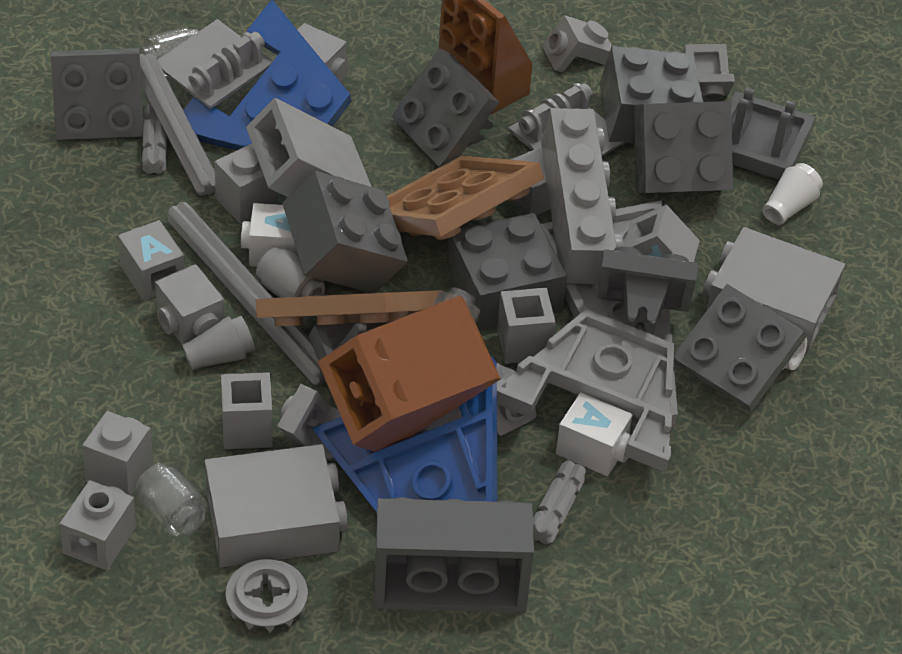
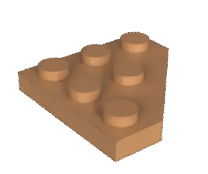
[255,290,443,326]

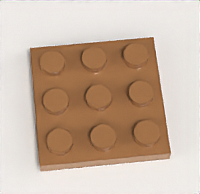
[387,156,544,240]

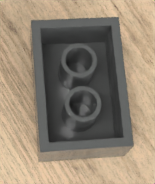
[374,497,534,613]

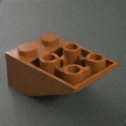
[439,0,533,115]
[318,295,501,452]

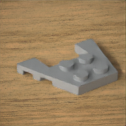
[497,309,674,472]

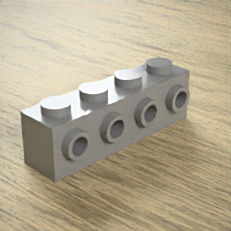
[541,108,622,284]

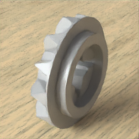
[226,559,308,633]

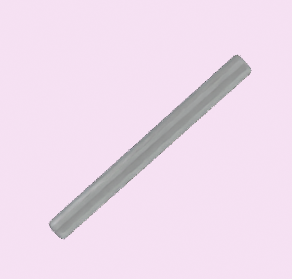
[168,202,326,386]

